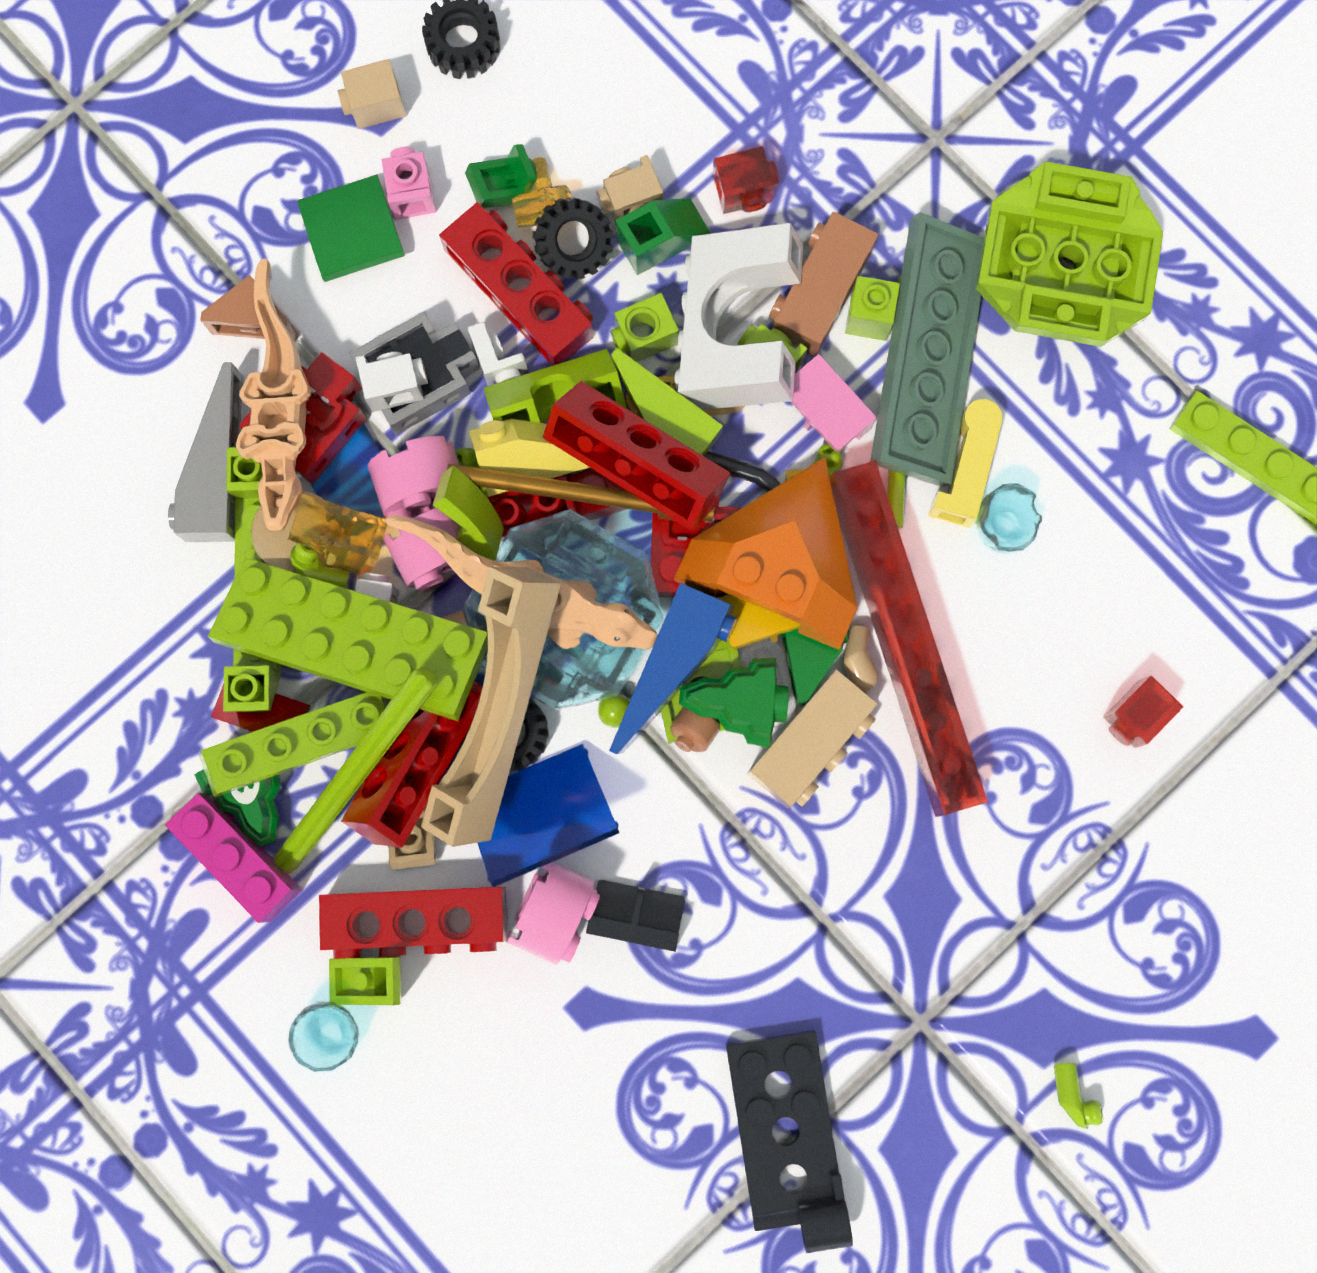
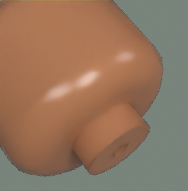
[670,707,720,753]

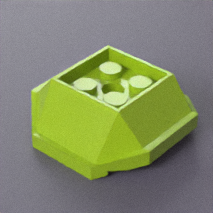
[975,161,1163,347]

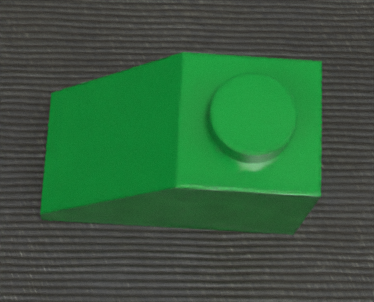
[781,628,848,707]

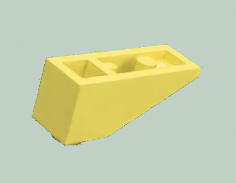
[469,419,589,497]

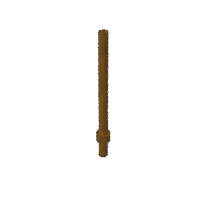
[447,463,715,522]

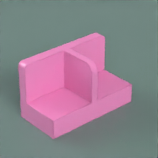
[790,354,877,452]

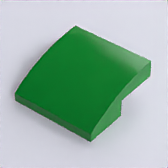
[297,174,405,282]

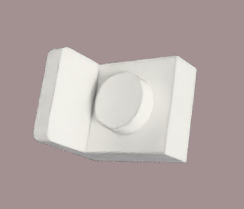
[467,322,528,386]

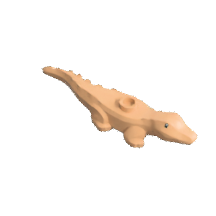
[236,258,311,531]
[385,514,658,649]

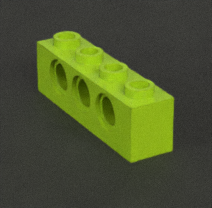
[199,692,385,798]

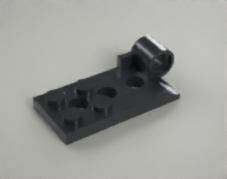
[725,1030,853,1254]

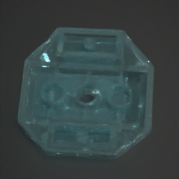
[464,509,664,710]

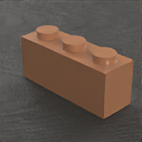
[769,211,879,357]

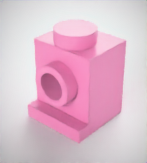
[381,147,436,220]

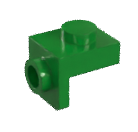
[465,144,537,209]

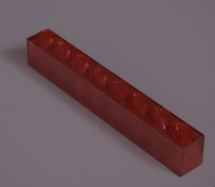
[830,460,988,818]

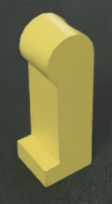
[928,399,1002,528]

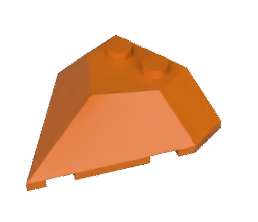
[674,457,857,650]

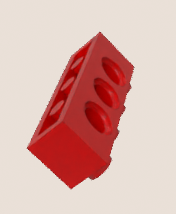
[439,202,594,366]
[542,381,731,531]
[341,681,483,848]
[319,886,507,959]

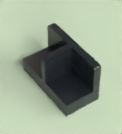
[586,880,685,952]

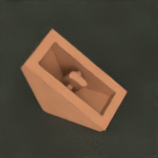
[200,275,297,342]

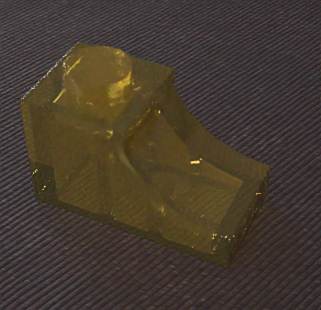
[288,493,387,576]

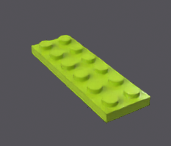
[208,557,488,721]

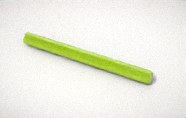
[274,667,437,873]

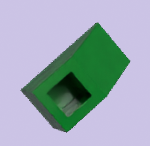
[615,198,711,275]

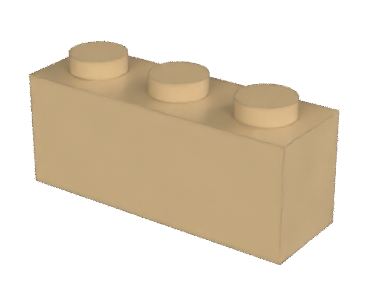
[748,669,878,809]

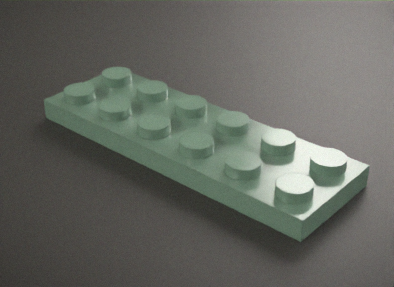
[870,212,984,487]

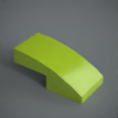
[433,465,504,561]

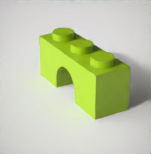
[483,349,627,423]

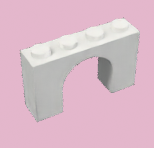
[674,223,803,410]

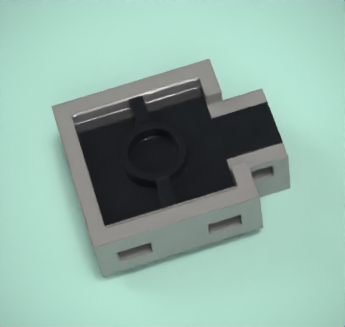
[349,311,480,435]

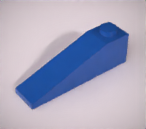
[609,583,737,755]

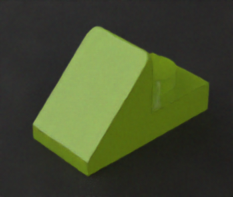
[329,956,402,1006]

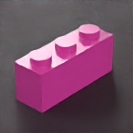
[165,793,303,923]

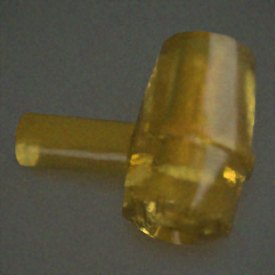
[511,157,573,228]

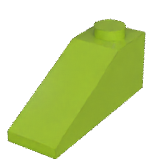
[611,347,723,456]

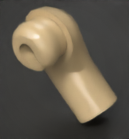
[843,625,878,693]

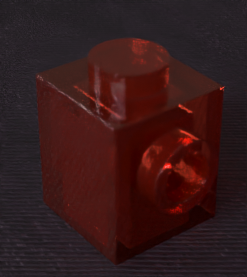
[712,146,779,215]

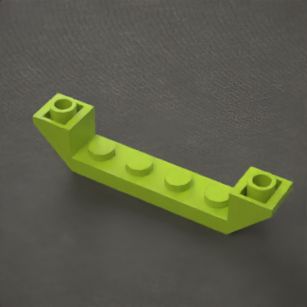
[223,447,281,712]

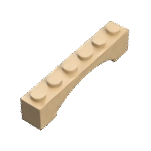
[421,566,561,847]

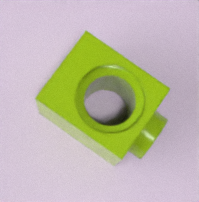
[844,276,900,341]
[610,293,679,362]

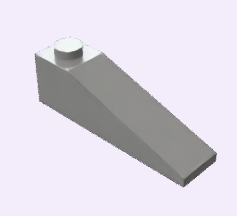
[168,362,243,542]

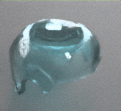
[975,483,1043,554]
[288,1001,360,1072]

